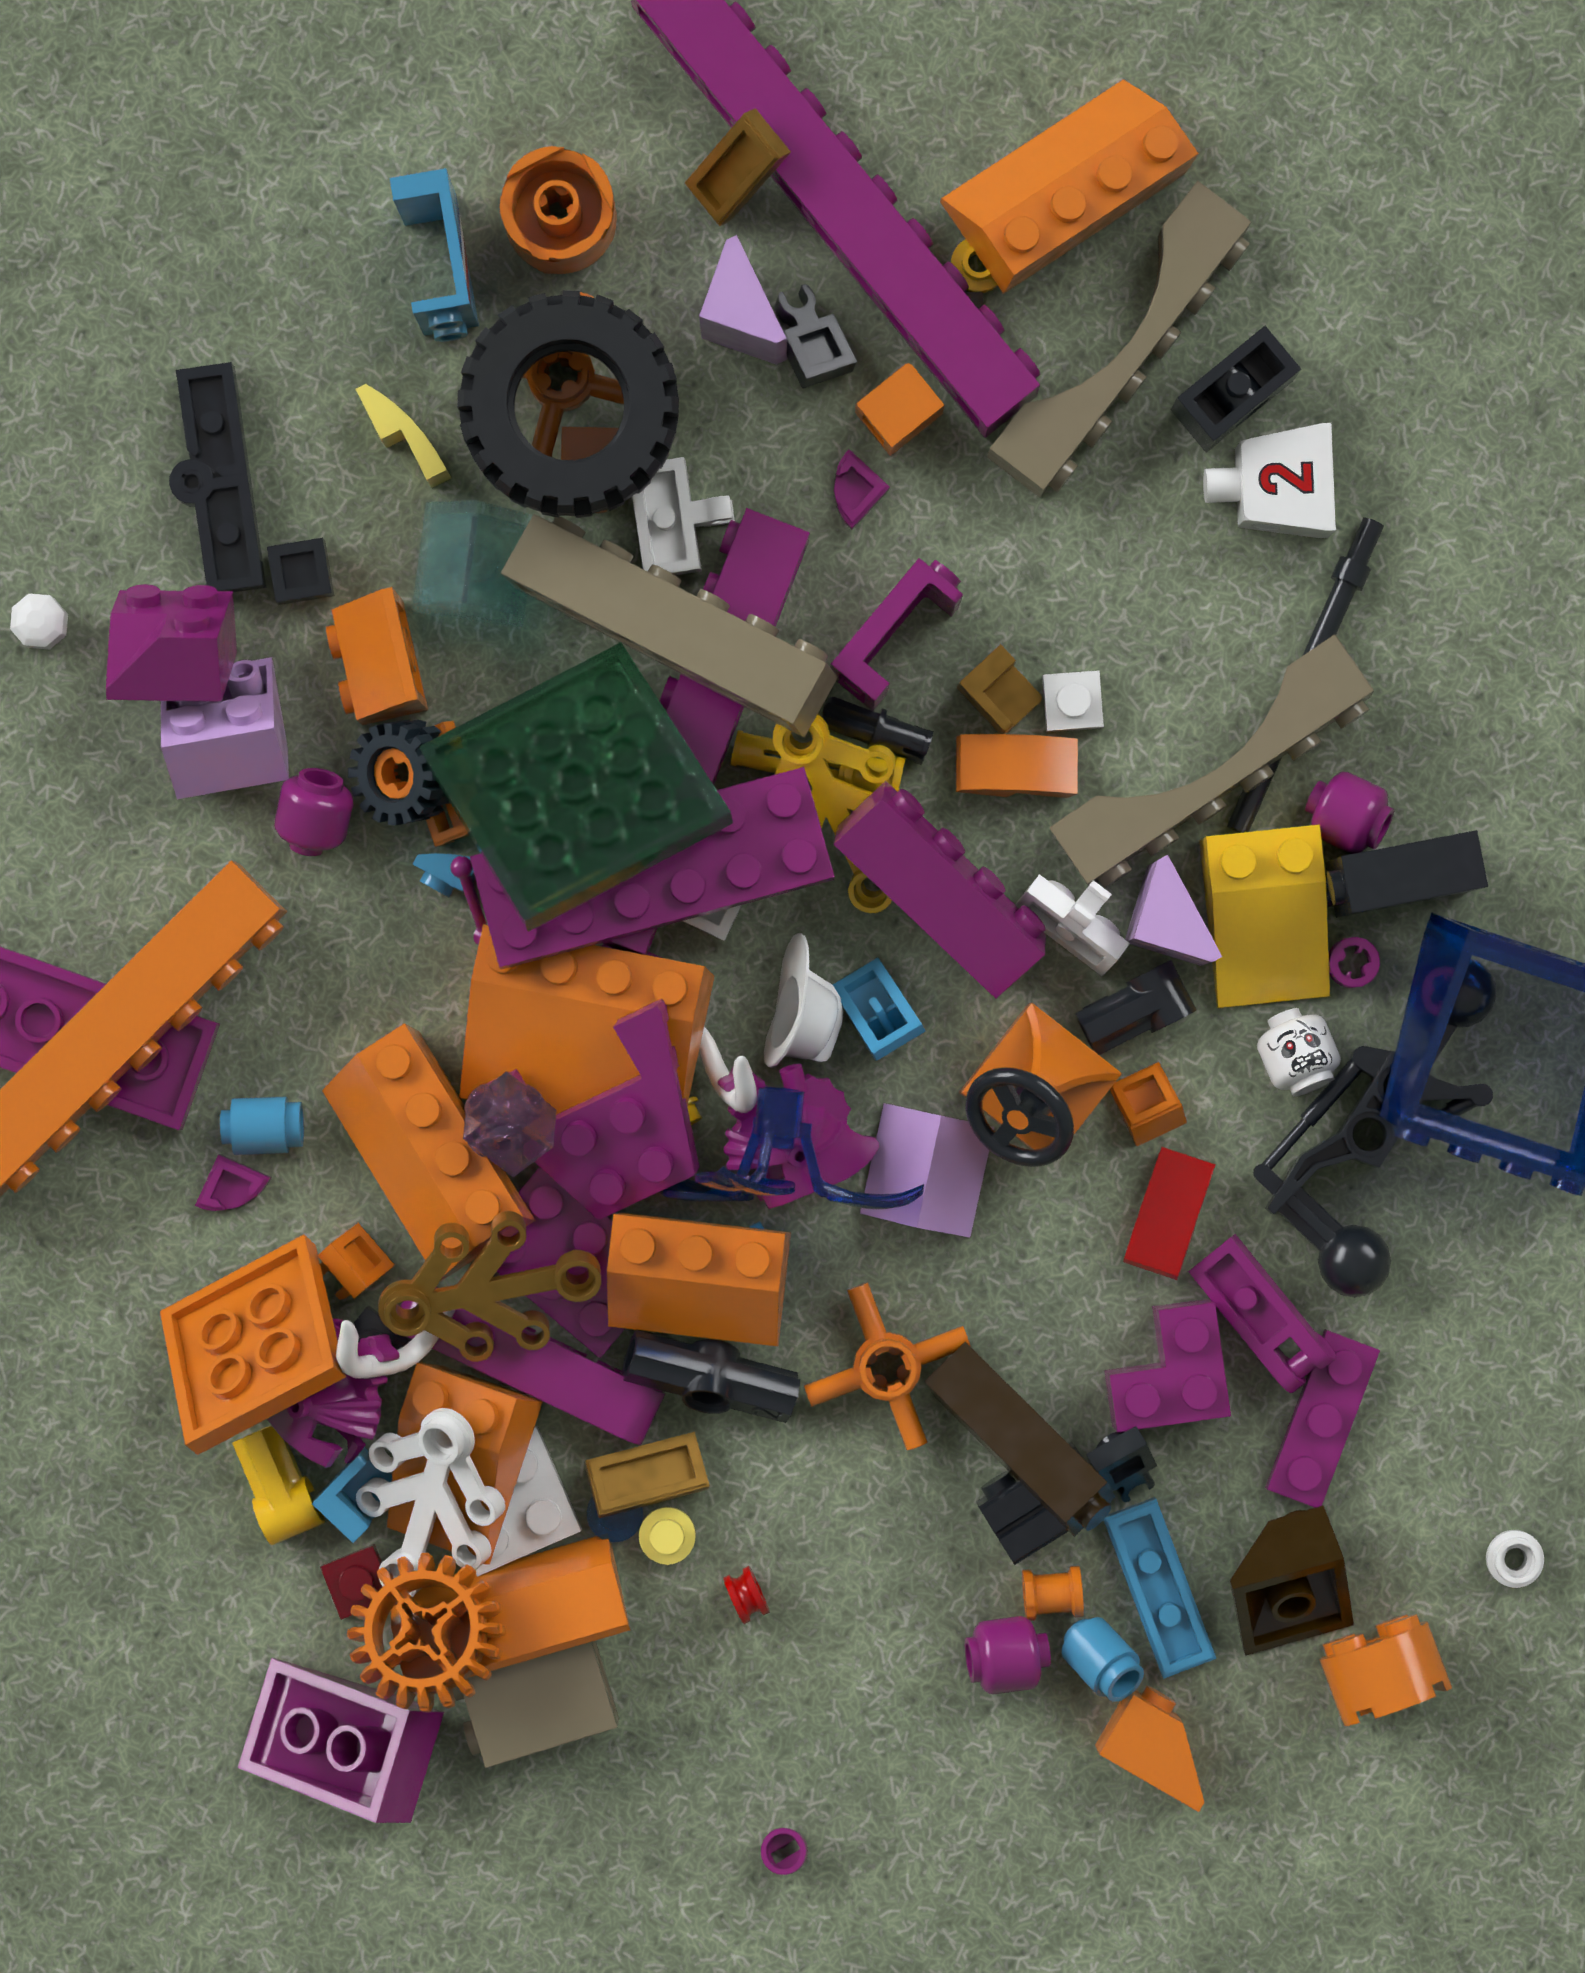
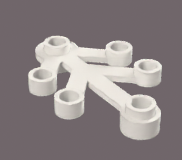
[356,1408,505,1597]

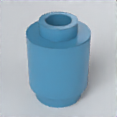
[220,1097,304,1155]
[1061,1617,1144,1702]

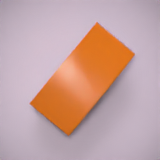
[956,734,1078,798]

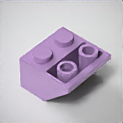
[161,657,289,799]

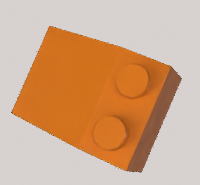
[387,1363,543,1565]

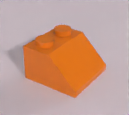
[326,587,428,725]

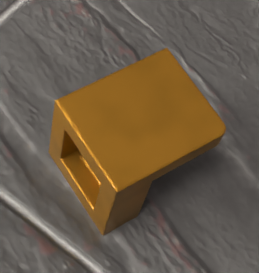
[957,644,1042,734]

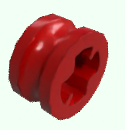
[723,1566,770,1624]

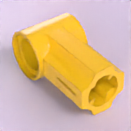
[232,1425,325,1545]

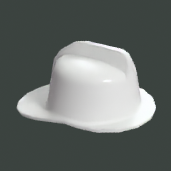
[764,933,844,1068]

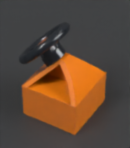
[959,1003,1122,1167]

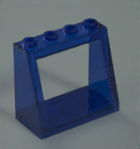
[1380,912,1585,1196]

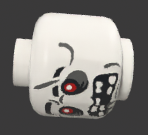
[1257,1008,1341,1096]

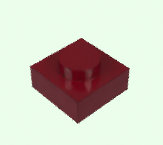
[320,1544,382,1620]

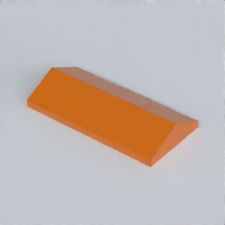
[391,1533,630,1679]

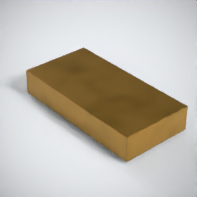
[685,108,791,226]
[584,1432,710,1518]

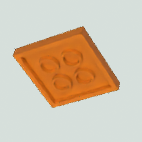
[160,1235,346,1455]

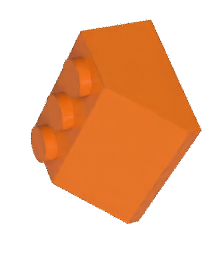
[607,1213,791,1347]

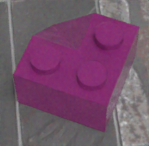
[106,584,237,701]

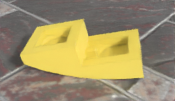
[356,384,451,488]

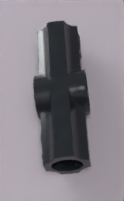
[622,1330,800,1423]

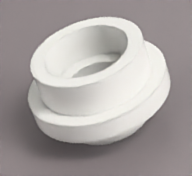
[1486,1530,1544,1588]

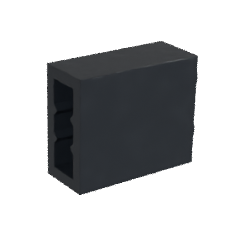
[1325,830,1488,918]

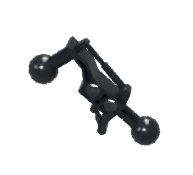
[1253,956,1496,1298]

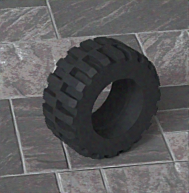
[457,290,679,518]

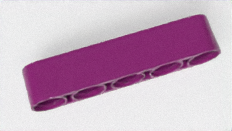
[400,1275,666,1445]

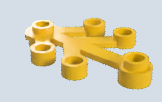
[773,714,896,913]

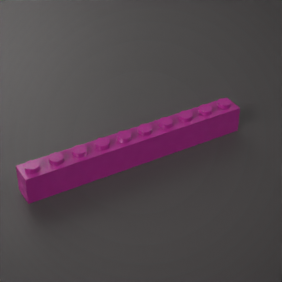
[631,0,1040,438]

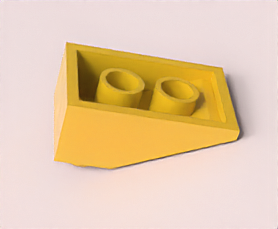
[1199,825,1330,1008]

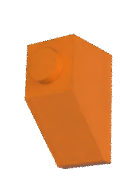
[1095,1686,1204,1812]

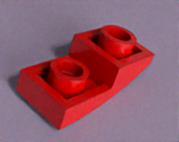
[1123,1147,1216,1280]

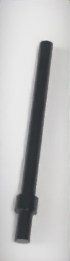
[1227,517,1384,833]

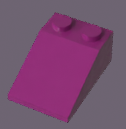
[238,1658,444,1823]

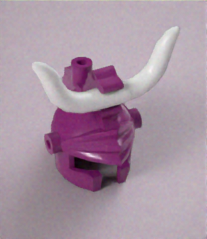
[699,1027,879,1209]
[267,1310,455,1468]

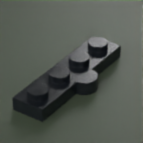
[169,362,267,593]

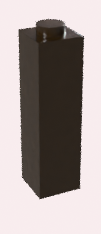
[924,1342,1115,1537]

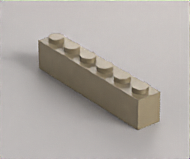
[501,514,838,737]

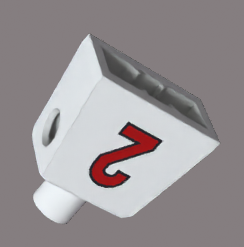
[1203,423,1336,538]

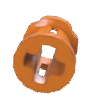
[1022,1566,1084,1621]

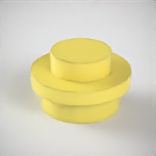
[639,1507,696,1565]

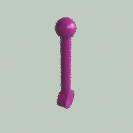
[450,856,487,945]

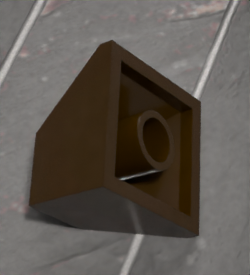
[1230,1505,1354,1656]

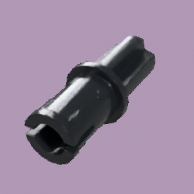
[820,697,934,765]

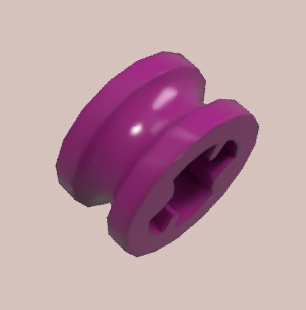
[1329,937,1380,988]

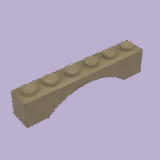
[987,180,1251,498]
[1049,634,1374,889]

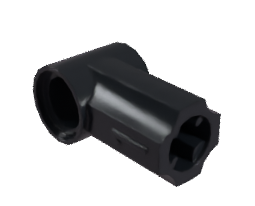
[1074,960,1197,1055]

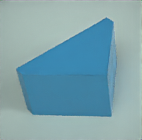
[833,957,926,1061]

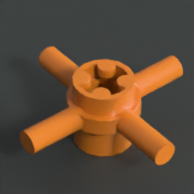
[522,292,624,457]
[804,1282,971,1450]

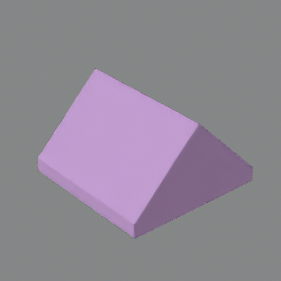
[699,235,787,365]
[1125,855,1222,966]
[860,1103,994,1237]

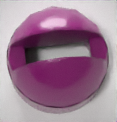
[761,1828,808,1875]

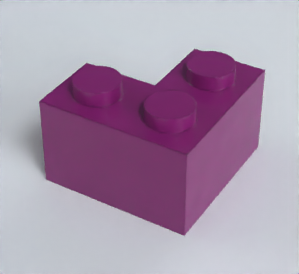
[1104,1299,1231,1432]

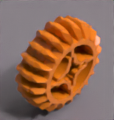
[347,1553,505,1712]

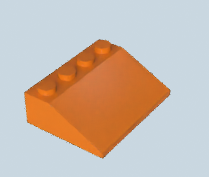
[459,924,715,1117]

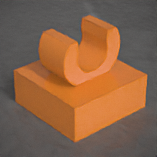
[317,1223,395,1300]

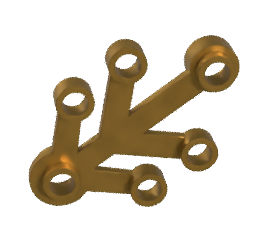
[378,1211,601,1362]

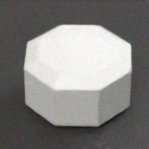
[10,594,68,650]

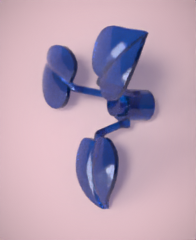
[660,1087,924,1210]

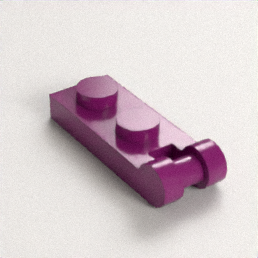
[1188,1234,1336,1393]

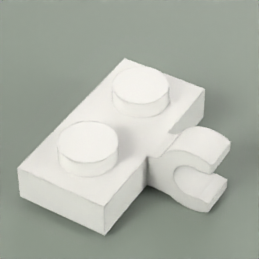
[632,457,735,575]
[1015,874,1130,976]

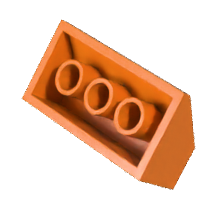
[940,79,1199,294]
[322,1023,535,1282]

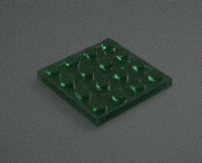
[419,642,733,932]

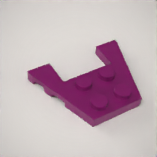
[468,999,700,1220]

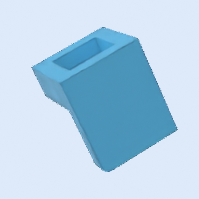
[312,1447,392,1543]

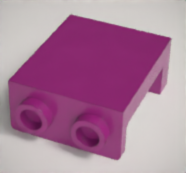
[830,558,963,711]

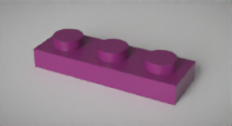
[1265,1329,1380,1508]

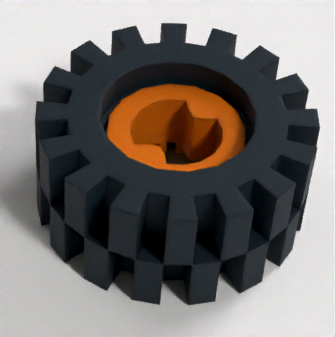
[348,719,458,825]

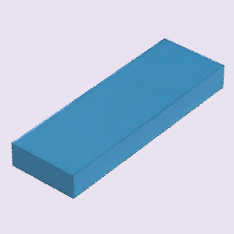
[1103,1497,1216,1679]

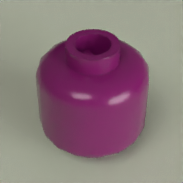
[274,768,353,856]
[1305,771,1394,854]
[965,1616,1051,1694]

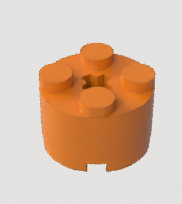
[499,146,617,274]
[1320,1614,1452,1726]

